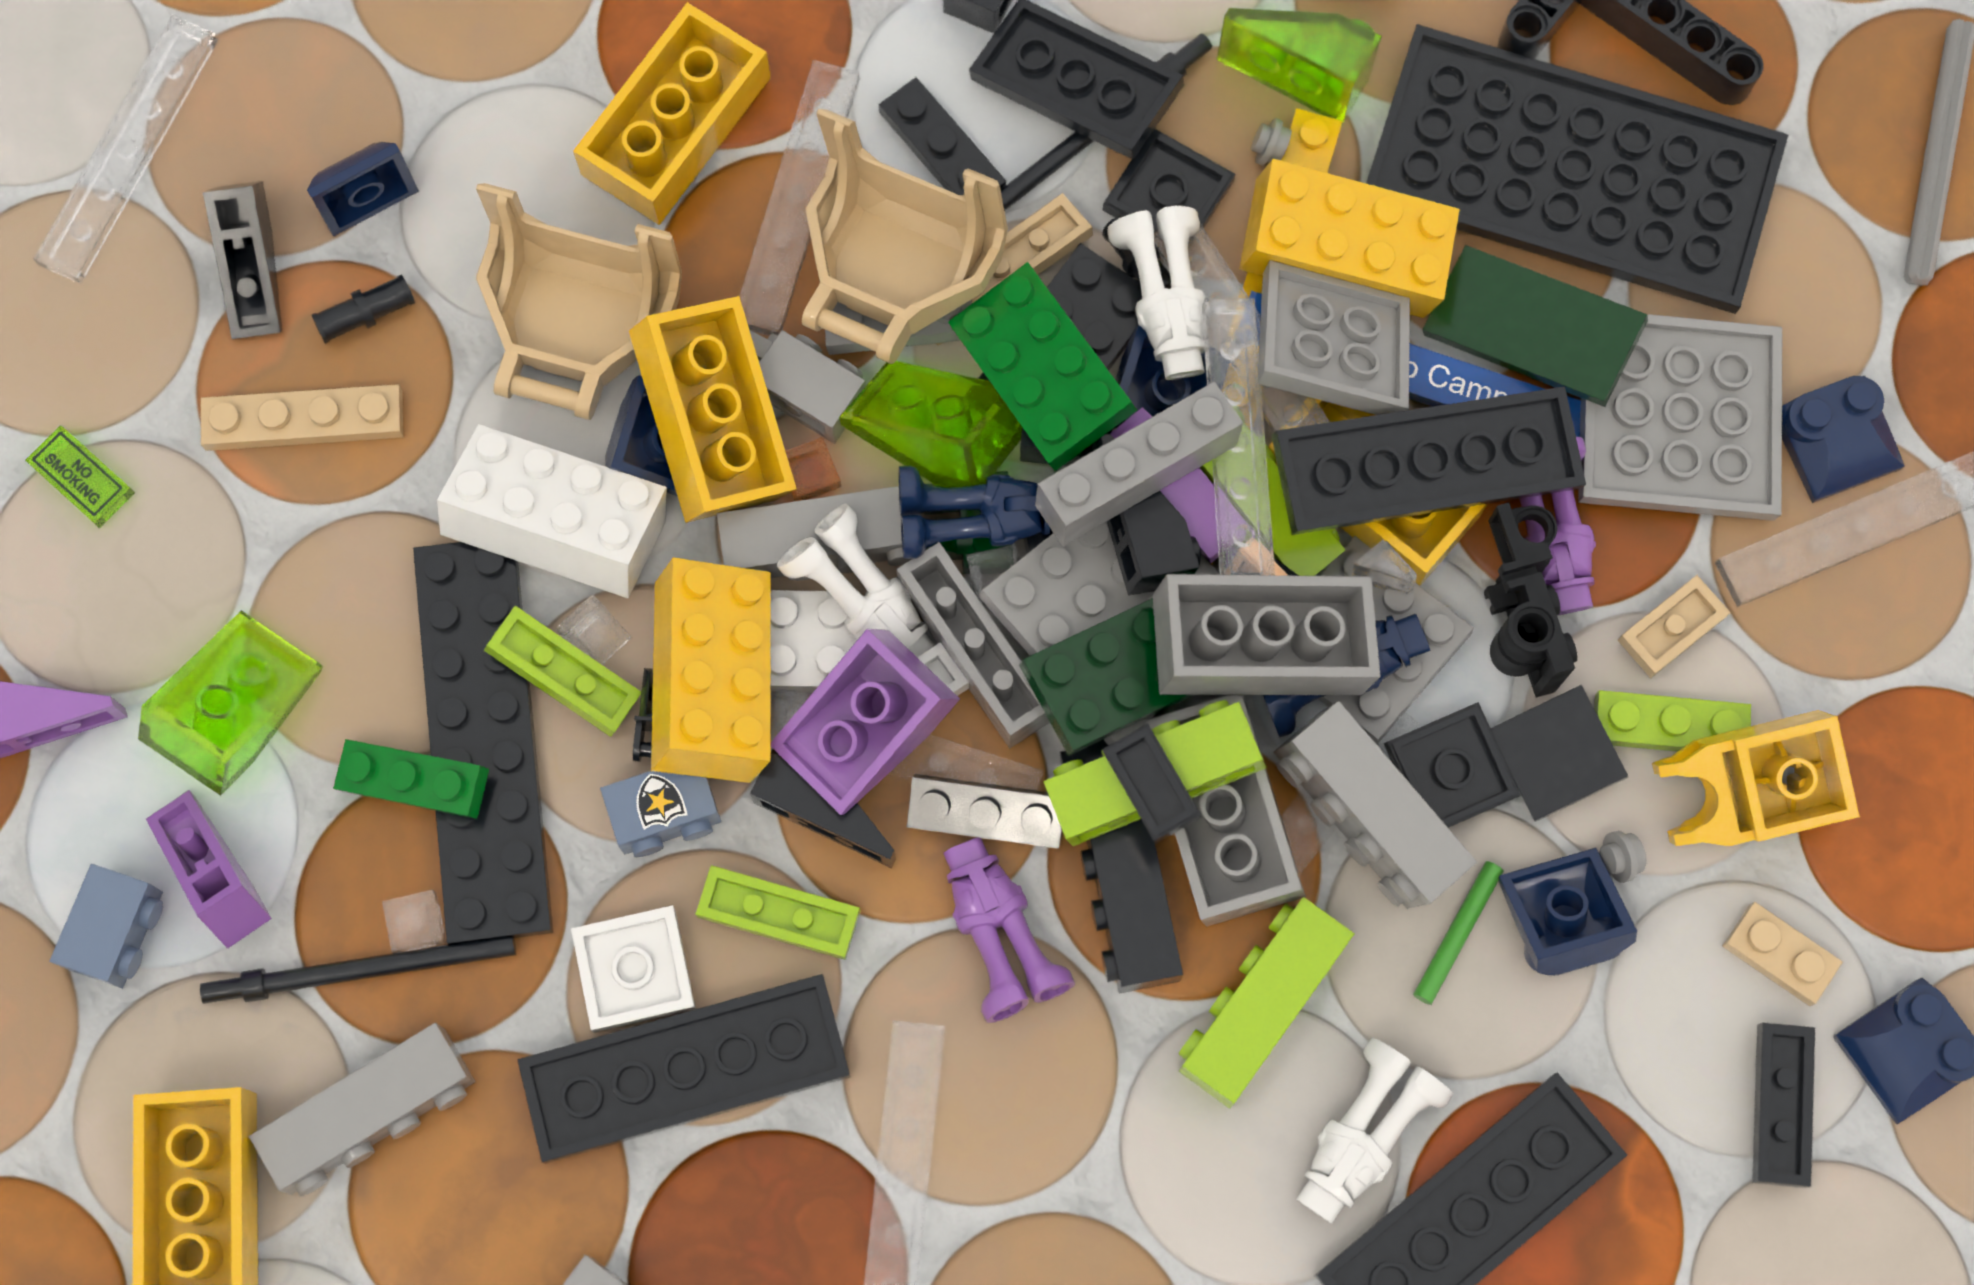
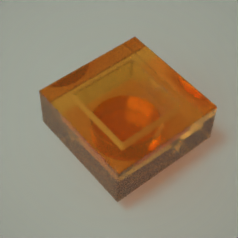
[786,437,842,502]

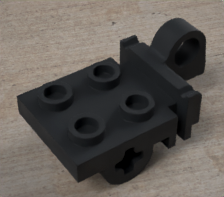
[1484,503,1577,698]

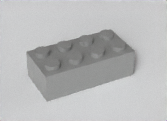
[1153,574,1380,695]
[1143,695,1306,927]
[1273,701,1477,909]

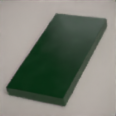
[1422,245,1648,407]

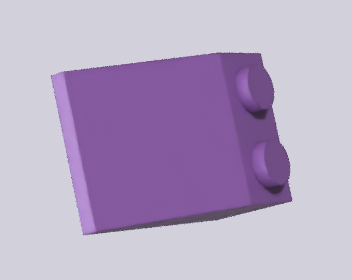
[771,629,960,815]

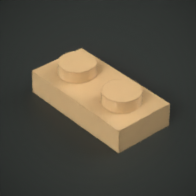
[1617,575,1731,678]
[1722,902,1843,1006]

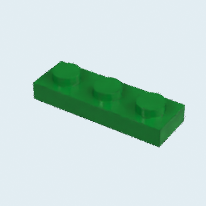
[333,739,489,819]

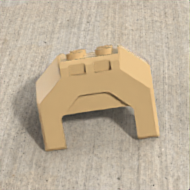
[802,109,1008,364]
[476,183,682,420]

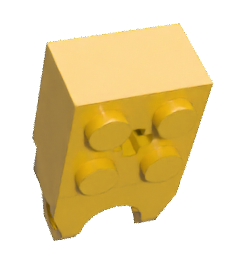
[1652,710,1859,846]

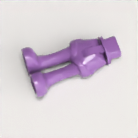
[1519,437,1596,616]
[944,837,1075,1023]

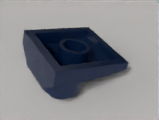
[307,142,419,237]
[1115,325,1231,428]
[605,375,677,496]
[1782,376,1905,503]
[1498,848,1637,976]
[1833,977,1974,1124]

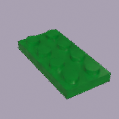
[948,262,1137,471]

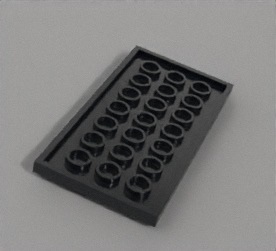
[1366,24,1789,314]

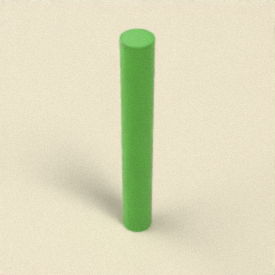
[1413,861,1504,1005]

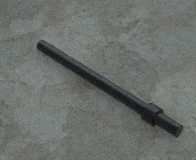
[1000,33,1212,211]
[200,936,516,1004]

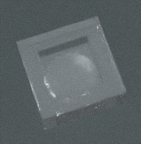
[382,890,446,953]

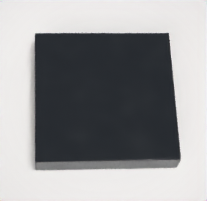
[1102,129,1236,253]
[1491,685,1629,822]
[1383,702,1521,828]

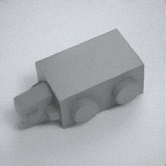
[750,330,867,444]

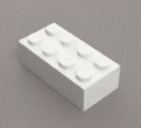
[437,424,667,598]

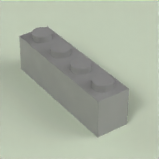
[1035,381,1243,547]
[717,486,926,581]
[896,542,1050,749]
[249,1023,476,1197]

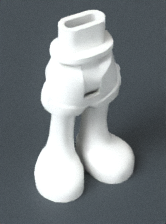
[1108,206,1209,380]
[777,503,935,657]
[1297,1038,1454,1224]

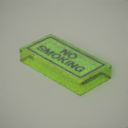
[25,425,135,528]

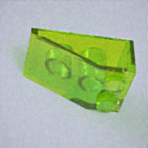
[1216,8,1382,125]
[839,361,1022,488]
[138,610,323,796]

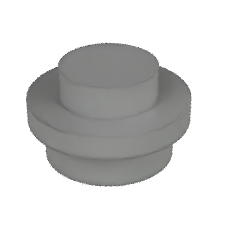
[1251,118,1292,166]
[1599,831,1646,883]

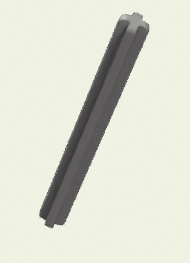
[1904,19,1974,286]

